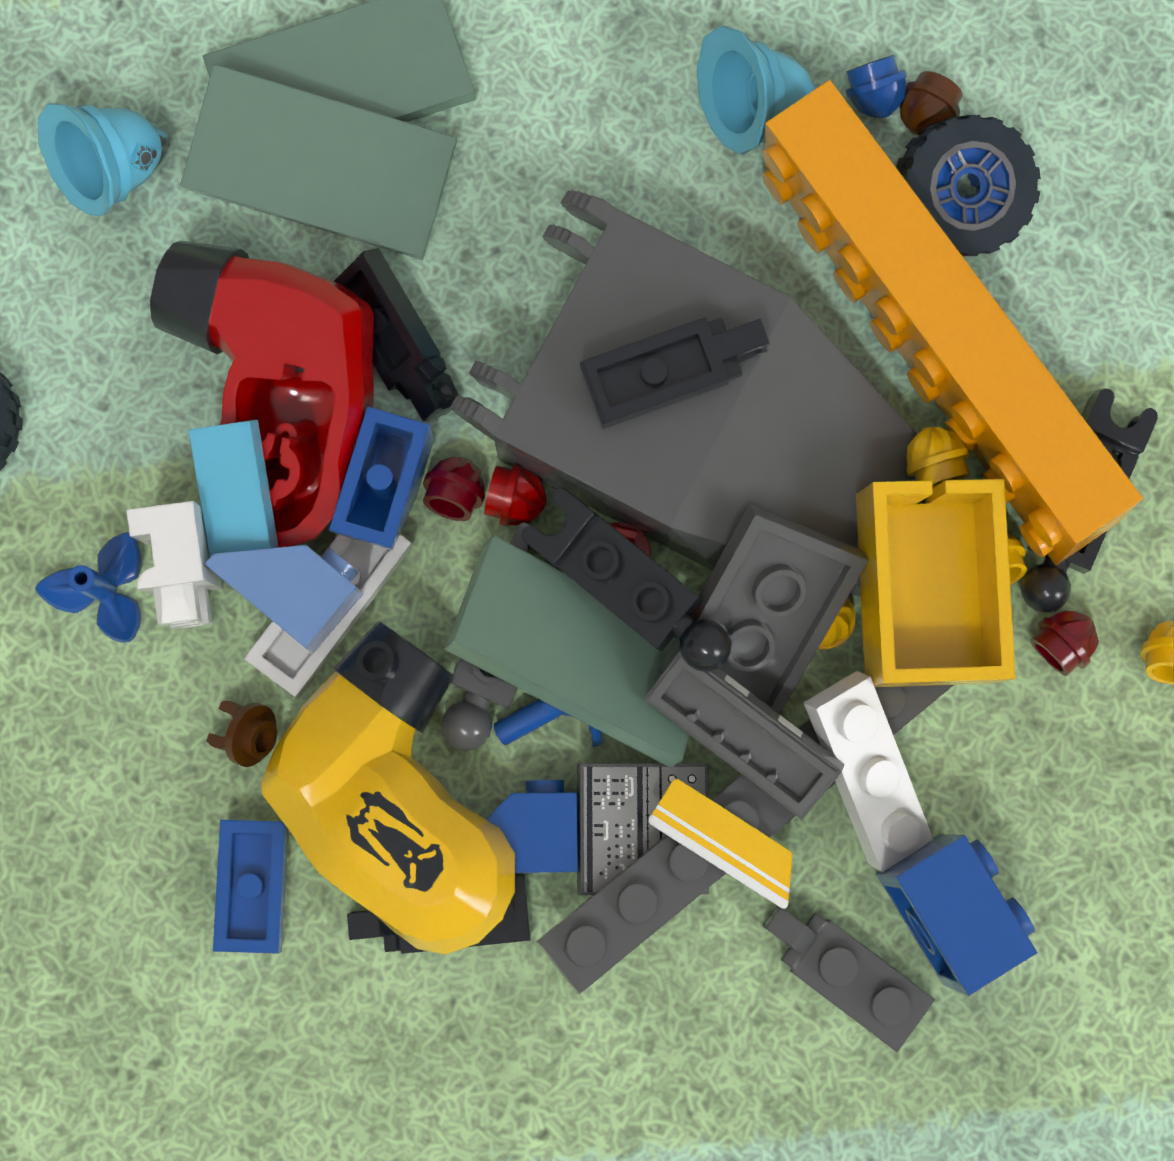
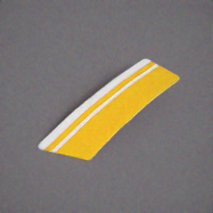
[649,779,793,909]

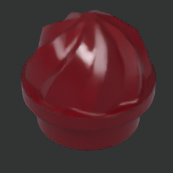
[423,457,485,521]
[1030,610,1099,676]

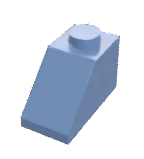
[205,545,363,654]

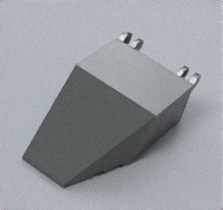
[450,190,926,597]

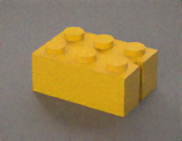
[856,479,1016,687]

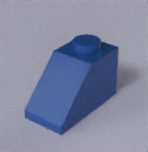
[329,406,434,550]
[486,780,578,873]

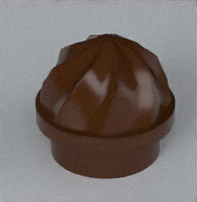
[900,71,963,135]

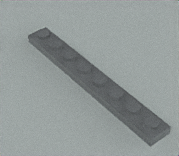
[536,685,954,994]

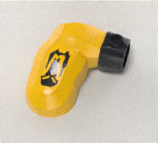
[260,621,515,955]

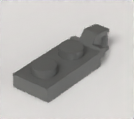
[763,906,935,1053]

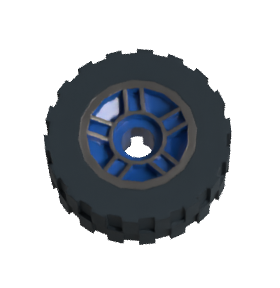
[896,115,1041,256]

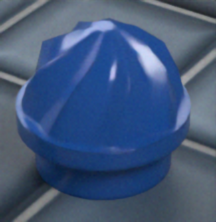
[845,55,907,118]

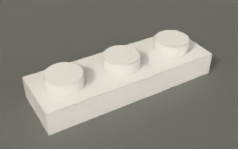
[244,534,413,699]
[804,671,934,873]

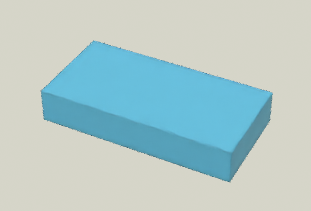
[189,420,279,557]

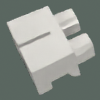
[126,501,223,629]

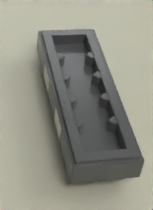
[644,651,845,820]

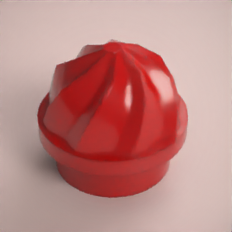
[484,464,547,527]

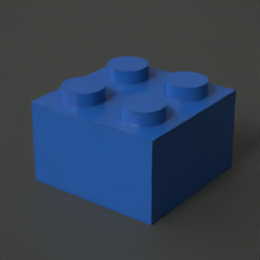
[876,834,1038,996]

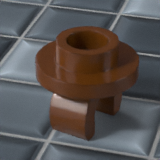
[206,701,277,767]

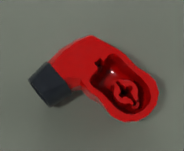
[150,240,374,548]

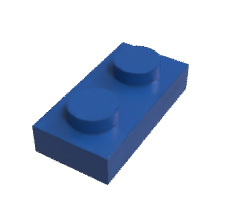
[213,820,288,954]

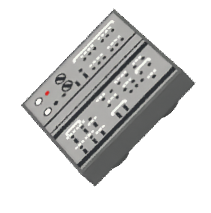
[577,763,709,895]

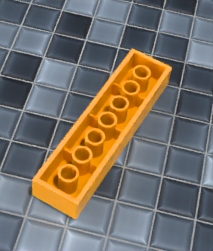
[762,79,1144,565]

